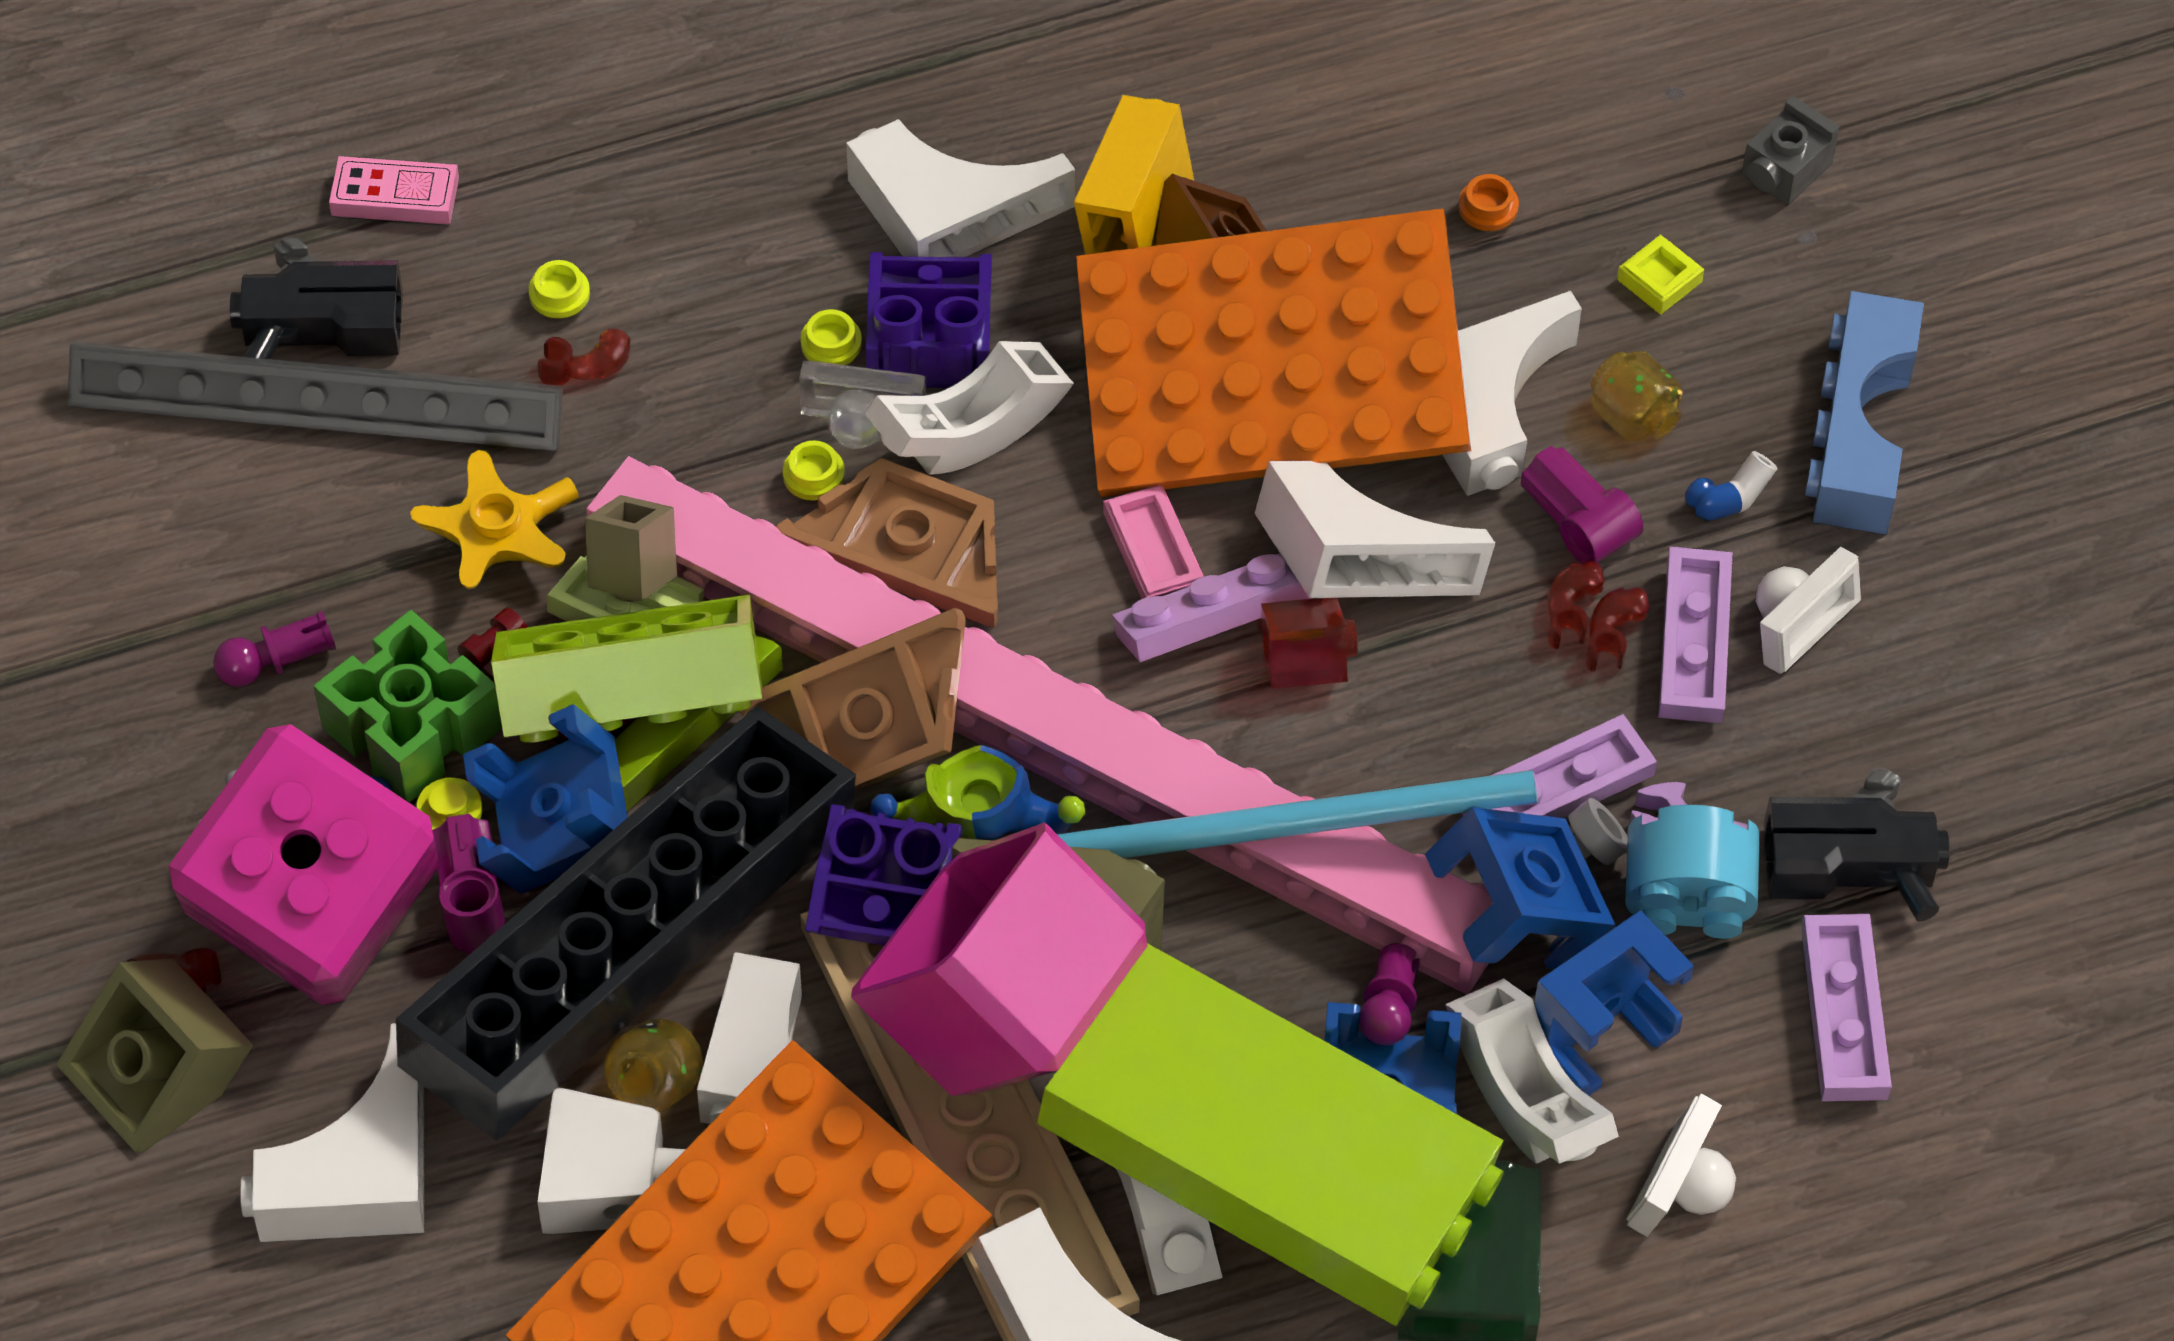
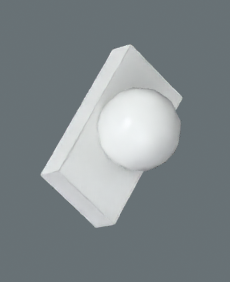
[1756,547,1861,674]
[1626,1094,1736,1237]

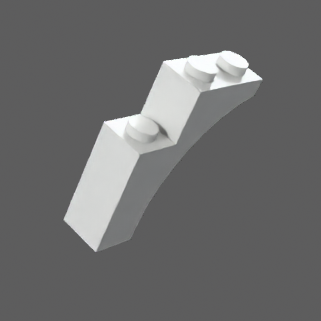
[697,952,802,1124]
[970,1207,1181,1341]

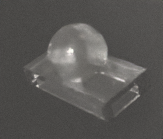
[799,361,926,449]

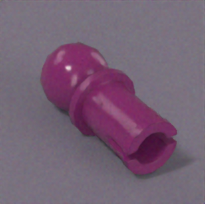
[213,611,336,687]
[1359,943,1420,1046]

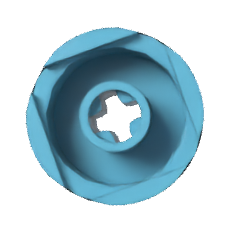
[1625,805,1759,939]

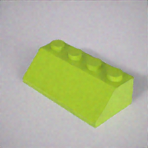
[491,594,762,742]

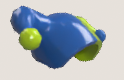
[870,745,1085,841]

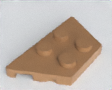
[777,458,998,628]
[739,608,966,791]

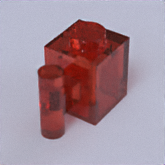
[1257,598,1358,689]

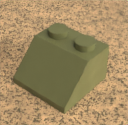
[56,958,253,1153]

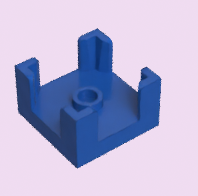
[463,704,628,894]
[1425,807,1615,969]
[1534,910,1694,1096]
[1324,1002,1462,1114]

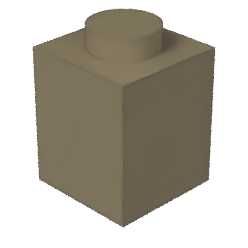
[585,495,677,602]

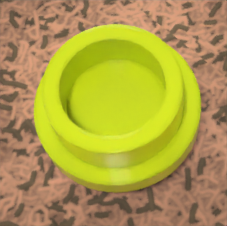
[529,260,590,318]
[800,309,862,368]
[783,440,845,501]
[417,777,482,830]

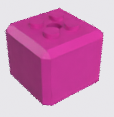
[169,724,440,1005]
[851,822,1147,1096]

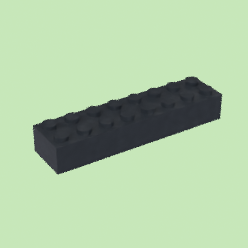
[396,706,856,1141]

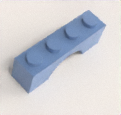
[1805,291,1924,535]

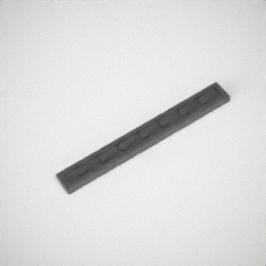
[67,342,563,451]

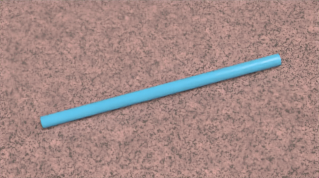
[1057,770,1538,858]

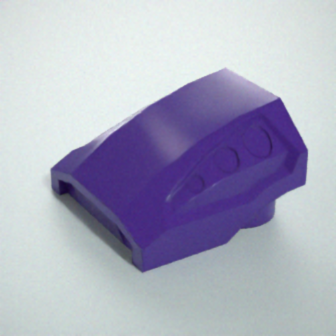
[866,252,992,388]
[805,804,963,946]

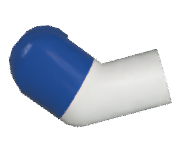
[1685,451,1777,521]

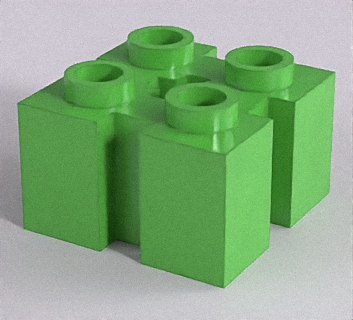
[313,610,502,803]

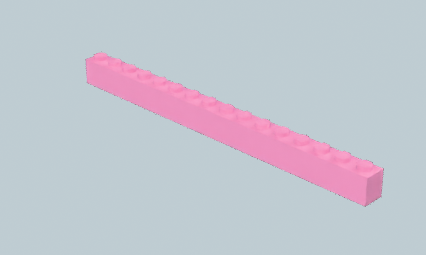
[586,456,1493,995]

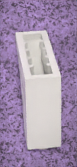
[846,119,1075,257]
[1443,291,1582,496]
[1255,461,1495,598]
[241,1023,424,1242]

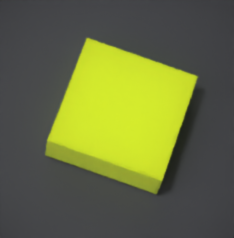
[1617,234,1704,315]

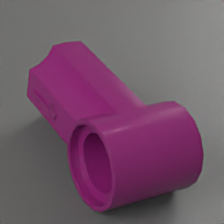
[1520,445,1643,567]
[433,814,506,953]

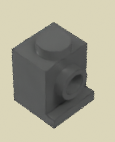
[1742,95,1840,206]

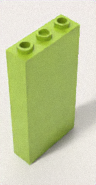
[1037,943,1504,1326]

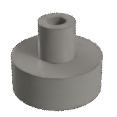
[1568,798,1628,865]

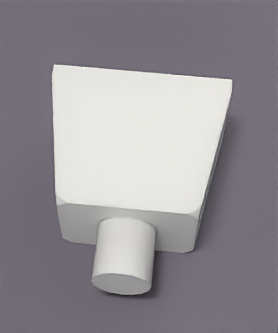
[537,1088,686,1234]

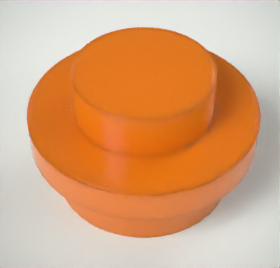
[1458,174,1519,231]

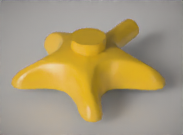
[410,450,579,590]

